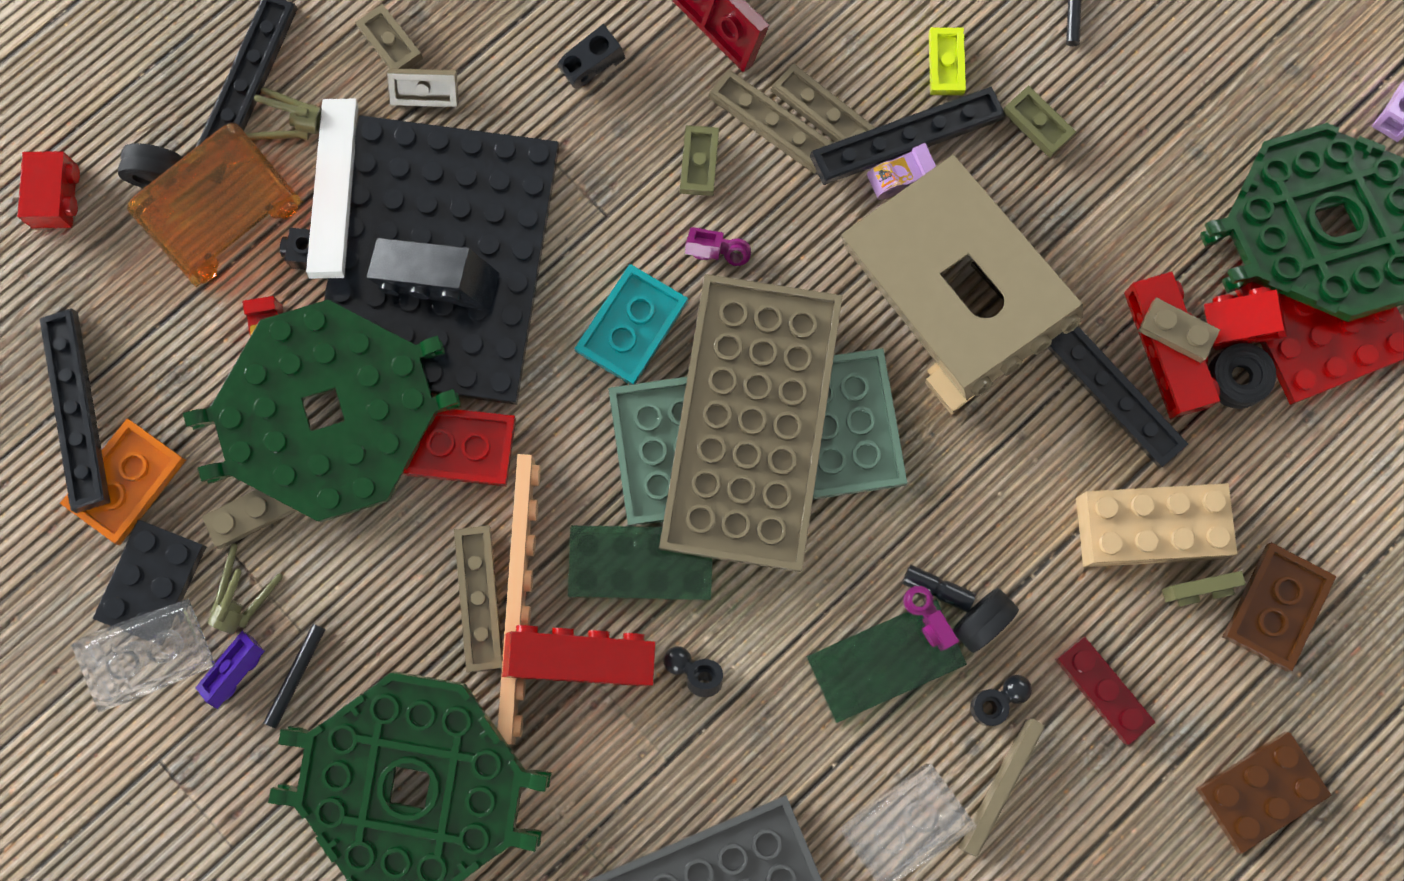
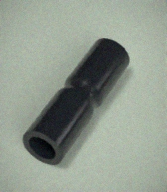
[902,564,976,613]

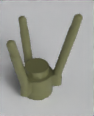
[240,87,322,140]
[207,543,283,634]

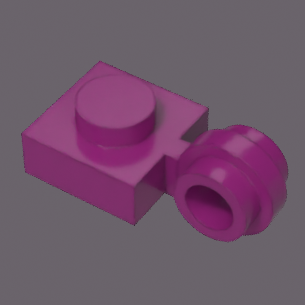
[684,227,751,266]
[903,586,959,651]

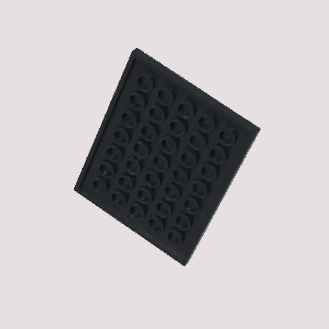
[324,115,559,405]

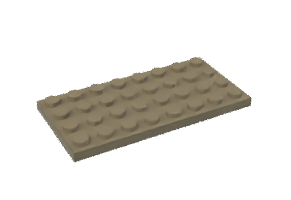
[659,274,843,572]

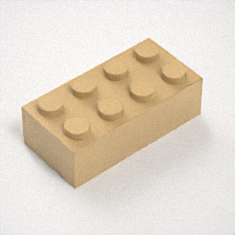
[1076,483,1237,567]

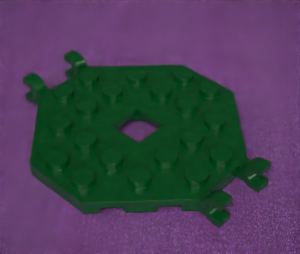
[1200,123,1404,322]
[183,300,462,522]
[268,671,552,881]

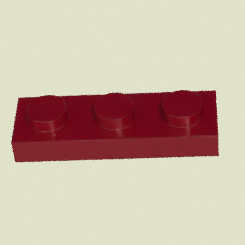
[1055,637,1156,745]

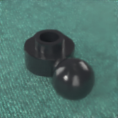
[663,646,723,697]
[970,675,1032,726]

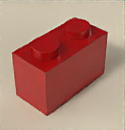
[17,151,80,228]
[1204,287,1287,351]

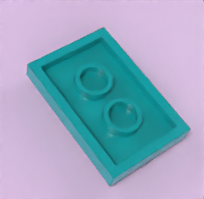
[574,264,688,385]

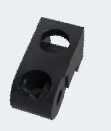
[558,23,626,89]

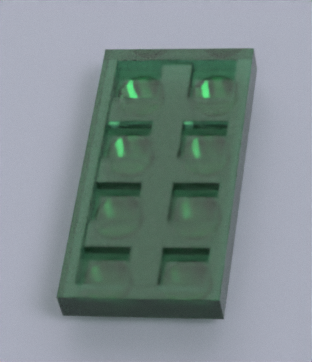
[568,525,712,601]
[806,599,967,723]

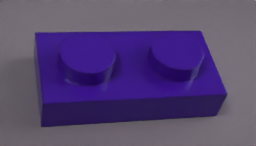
[195,630,265,709]

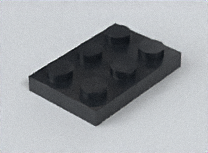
[92,519,207,645]

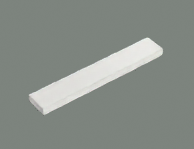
[306,98,358,279]

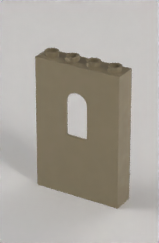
[841,154,1083,400]

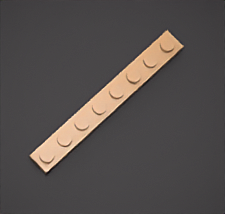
[497,454,541,744]

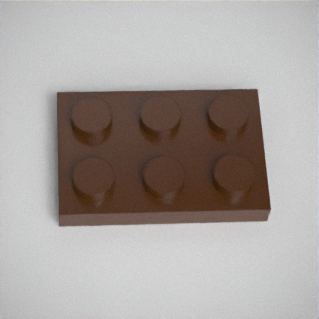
[1222,542,1336,672]
[1196,732,1332,854]

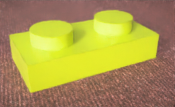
[929,27,966,95]

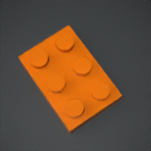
[60,418,186,545]

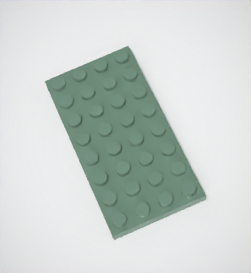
[608,348,908,527]

